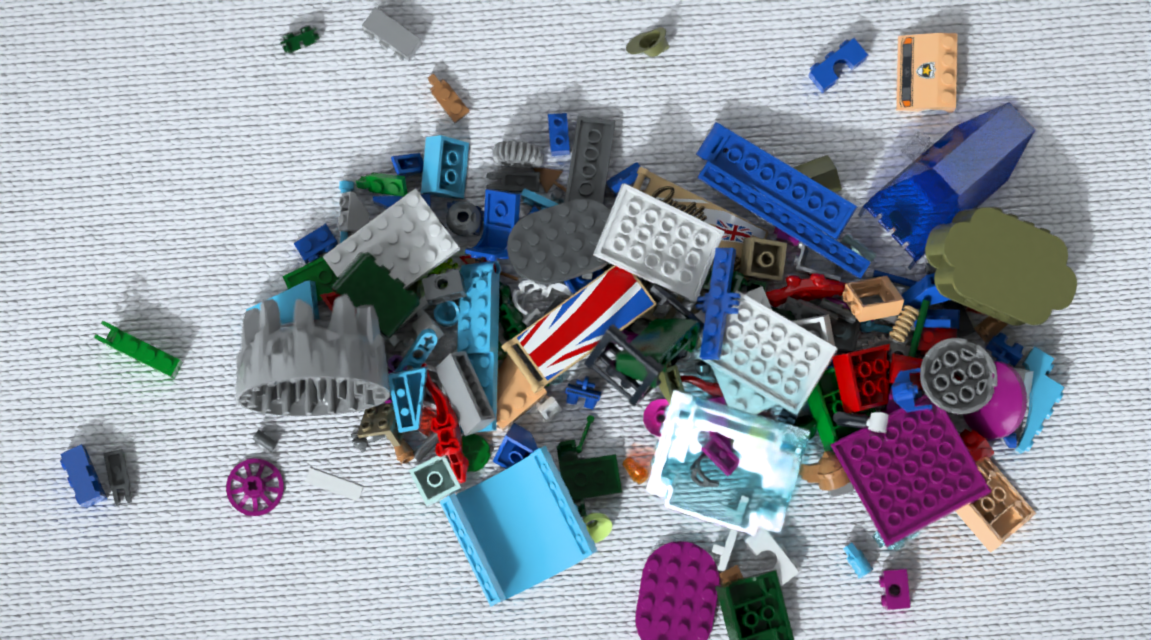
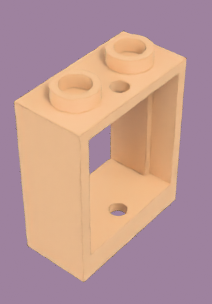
[842,276,904,322]

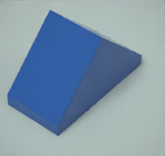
[391,153,424,179]

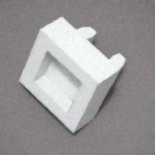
[536,396,562,422]

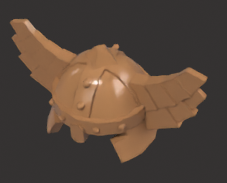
[795,451,850,491]

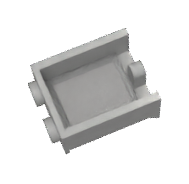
[793,241,851,282]

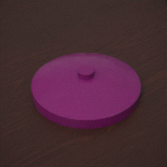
[962,361,1027,439]

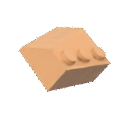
[497,354,547,431]

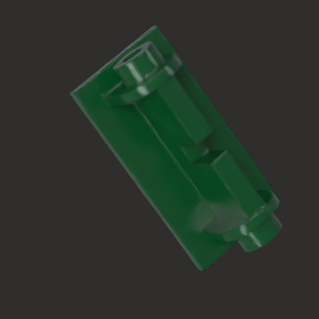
[280,25,320,54]

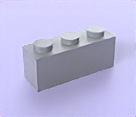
[362,7,422,62]

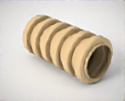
[889,305,919,342]

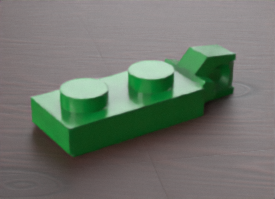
[356,172,408,197]

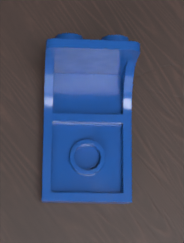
[465,189,520,261]

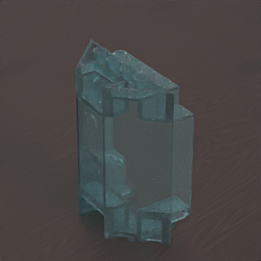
[646,390,810,535]

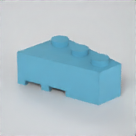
[388,366,428,433]

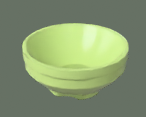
[582,513,612,543]

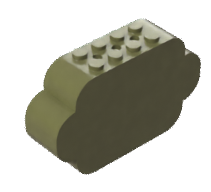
[925,207,1077,326]

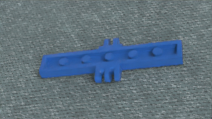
[696,248,741,360]

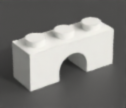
[744,526,799,587]

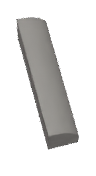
[435,351,496,436]

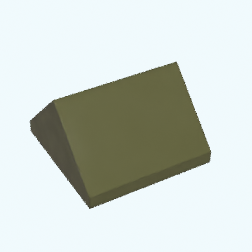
[794,155,842,193]

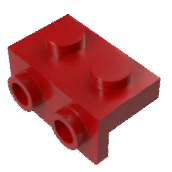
[917,327,957,357]

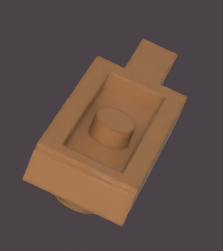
[428,73,470,123]

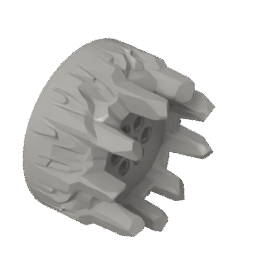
[236,294,390,417]

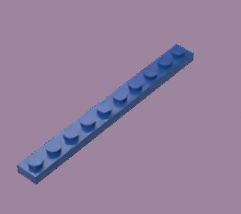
[698,161,871,279]

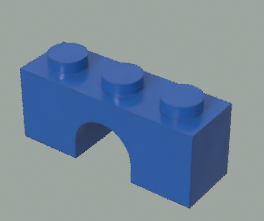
[808,38,868,94]

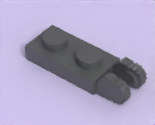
[486,171,540,192]
[103,449,132,506]

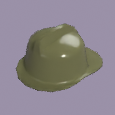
[626,27,669,57]

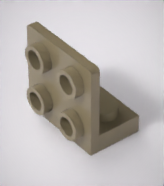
[357,403,405,447]

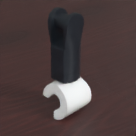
[833,412,888,433]

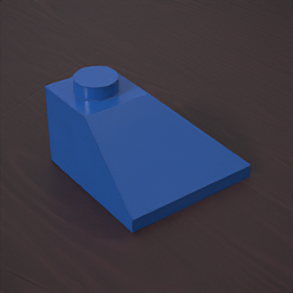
[493,423,539,469]

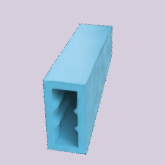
[246,281,320,325]

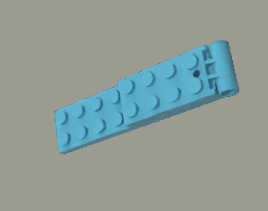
[457,261,501,433]

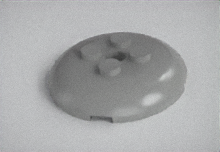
[920,338,997,414]

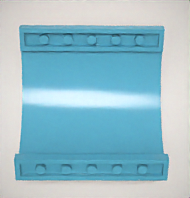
[440,446,598,606]

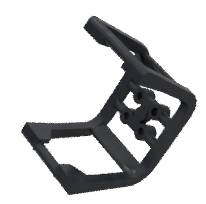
[584,284,704,407]

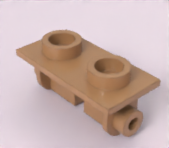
[974,316,1008,343]

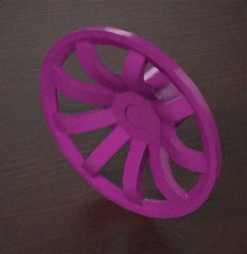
[226,458,284,516]

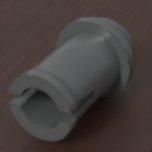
[252,430,278,452]

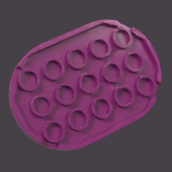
[635,541,719,640]

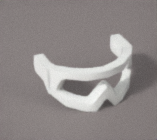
[513,280,548,315]

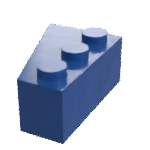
[60,444,108,508]

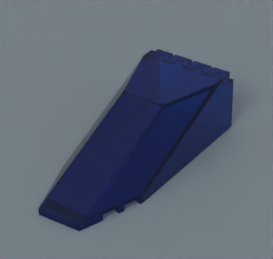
[858,102,1036,270]

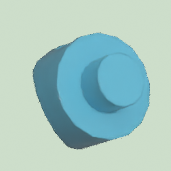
[434,301,459,327]

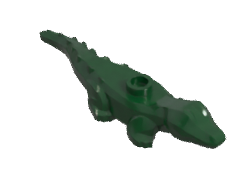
[499,282,550,387]

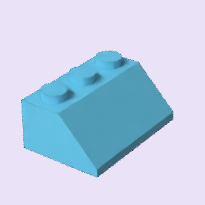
[421,135,469,199]

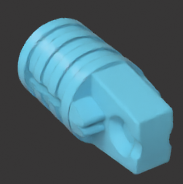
[843,543,874,579]

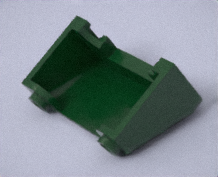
[615,319,700,389]

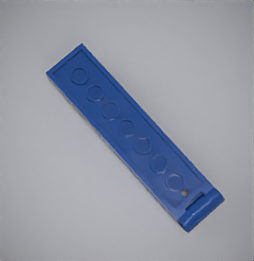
[696,122,858,240]

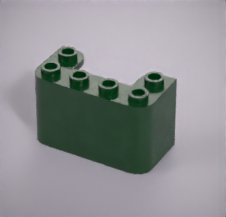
[329,252,420,339]

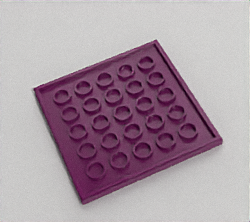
[831,395,991,547]

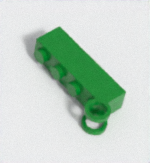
[93,320,183,379]

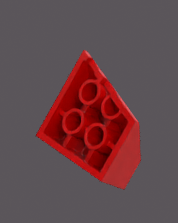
[832,344,890,413]

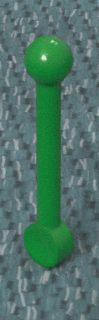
[576,415,594,453]

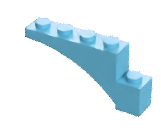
[1015,346,1064,454]

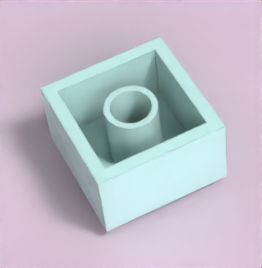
[409,455,462,507]

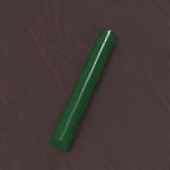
[908,300,930,357]

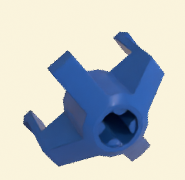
[892,368,932,412]

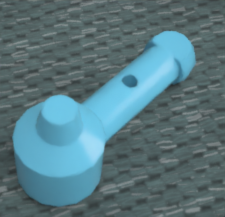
[860,320,893,334]

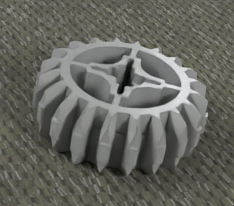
[493,141,544,169]

